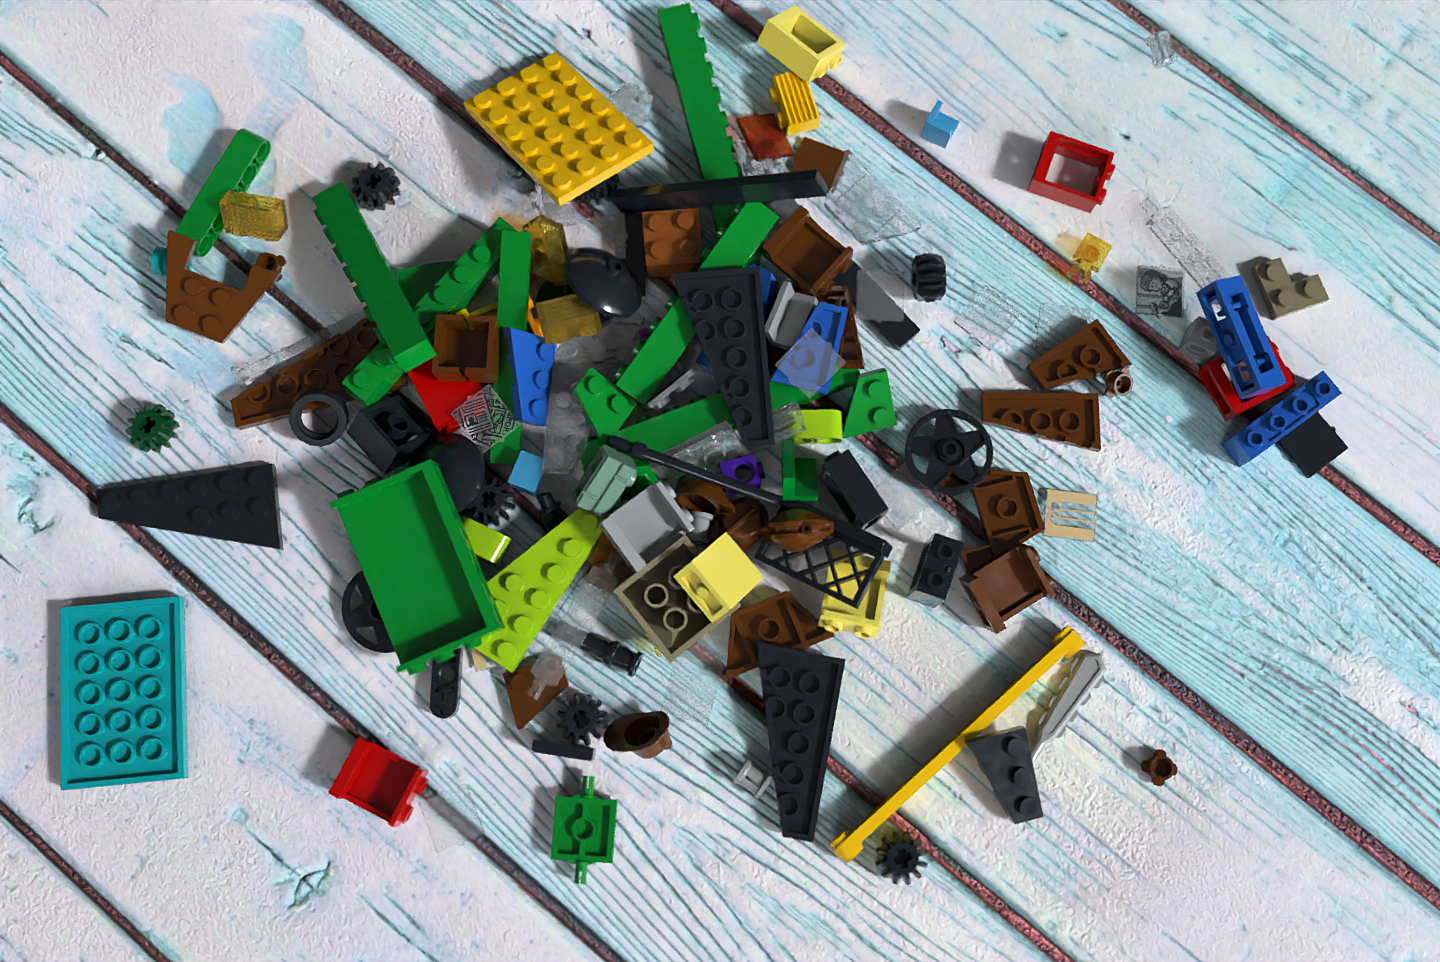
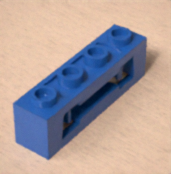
[1196,275,1286,400]
[1221,370,1342,467]

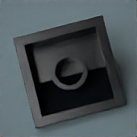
[347,394,438,475]

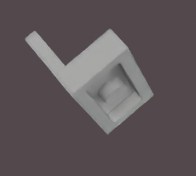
[765,281,818,350]

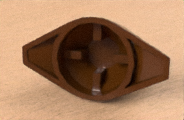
[673,475,735,515]
[761,507,834,552]

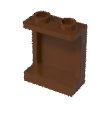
[762,205,854,297]
[958,542,1056,634]

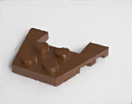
[166,230,280,343]
[766,285,865,369]
[940,470,1045,574]

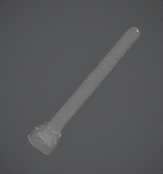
[230,313,363,388]

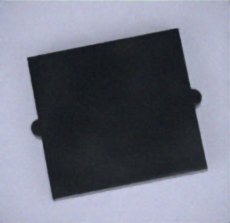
[1277,412,1348,478]

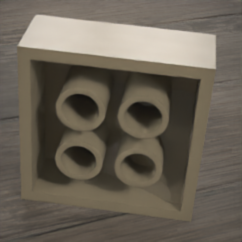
[612,535,741,663]

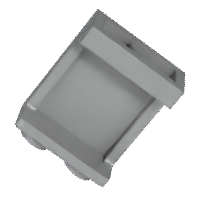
[598,480,695,572]

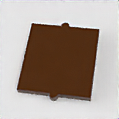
[790,137,849,195]

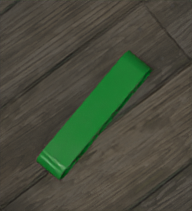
[175,128,271,257]

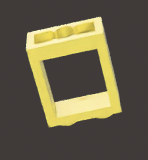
[757,5,846,83]

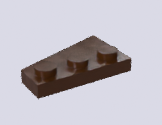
[1026,319,1132,391]

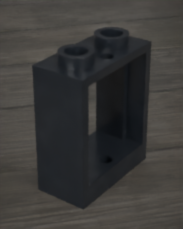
[819,449,889,530]
[906,533,964,608]

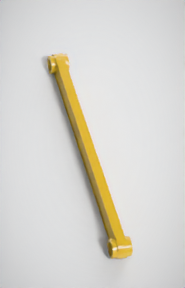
[829,625,1085,864]

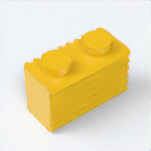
[768,71,820,136]

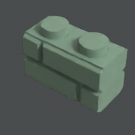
[572,444,637,518]

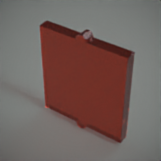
[736,113,794,162]

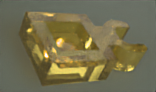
[1067,232,1112,287]

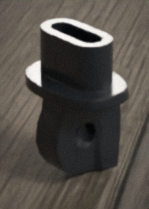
[536,491,568,533]

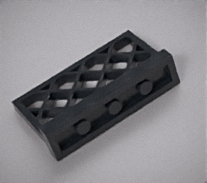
[754,496,893,610]

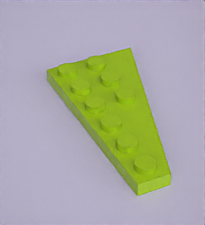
[475,507,605,672]

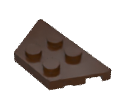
[726,591,835,680]

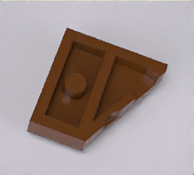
[502,656,569,730]

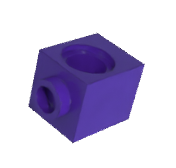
[719,454,765,496]

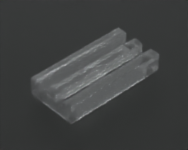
[752,401,807,453]

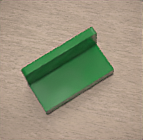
[781,440,818,501]

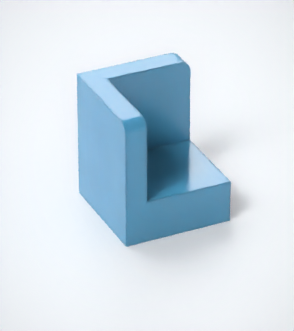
[921,100,960,149]
[508,450,548,497]

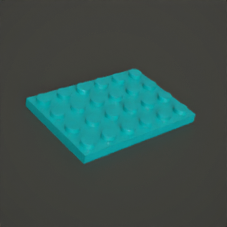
[60,596,188,791]

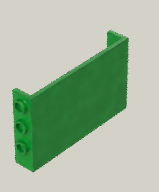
[329,459,506,676]

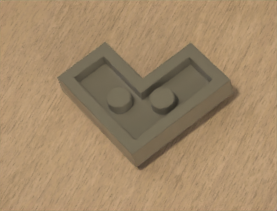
[1250,257,1329,320]

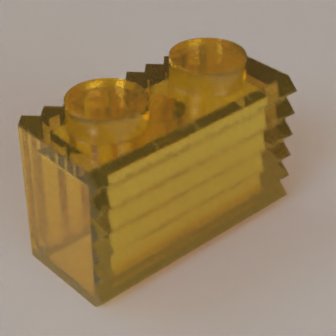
[219,190,289,241]
[522,214,569,284]
[535,294,603,345]

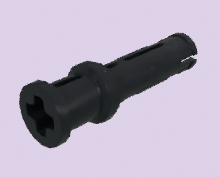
[553,620,644,677]

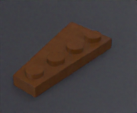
[980,393,1101,452]

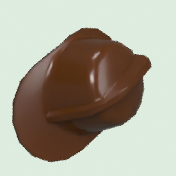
[707,497,769,553]
[603,711,673,759]

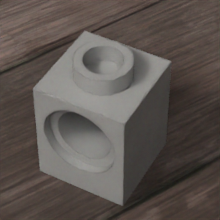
[1177,316,1218,363]

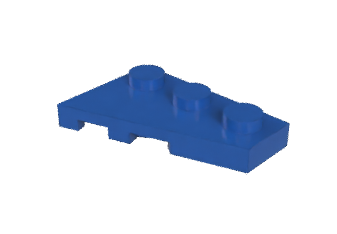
[770,302,849,395]
[503,327,556,427]

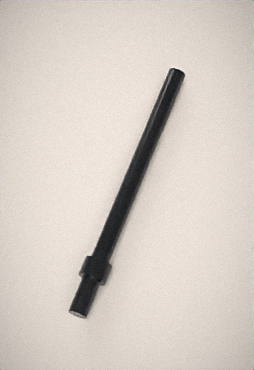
[608,435,781,507]

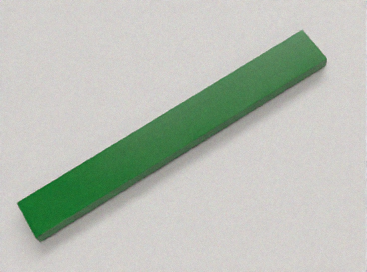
[490,230,532,464]

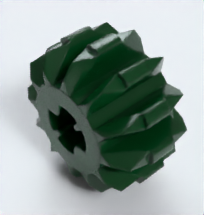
[125,403,180,453]

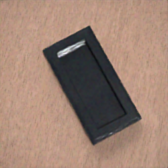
[531,739,596,761]

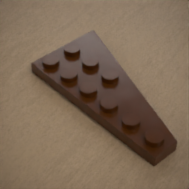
[230,317,409,430]

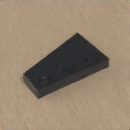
[964,726,1044,824]

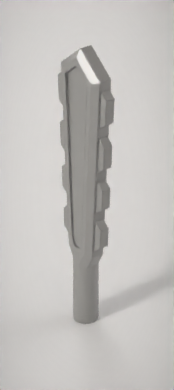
[1030,653,1106,764]

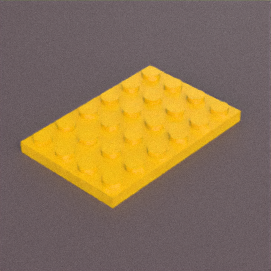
[464,51,654,206]

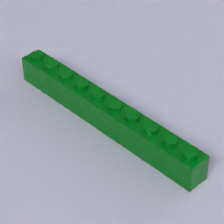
[657,3,763,268]
[576,355,860,467]

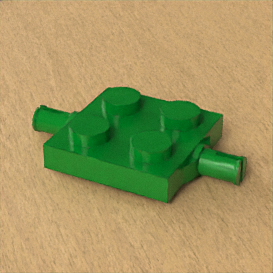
[551,776,618,884]

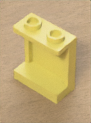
[673,532,764,624]
[817,549,892,639]

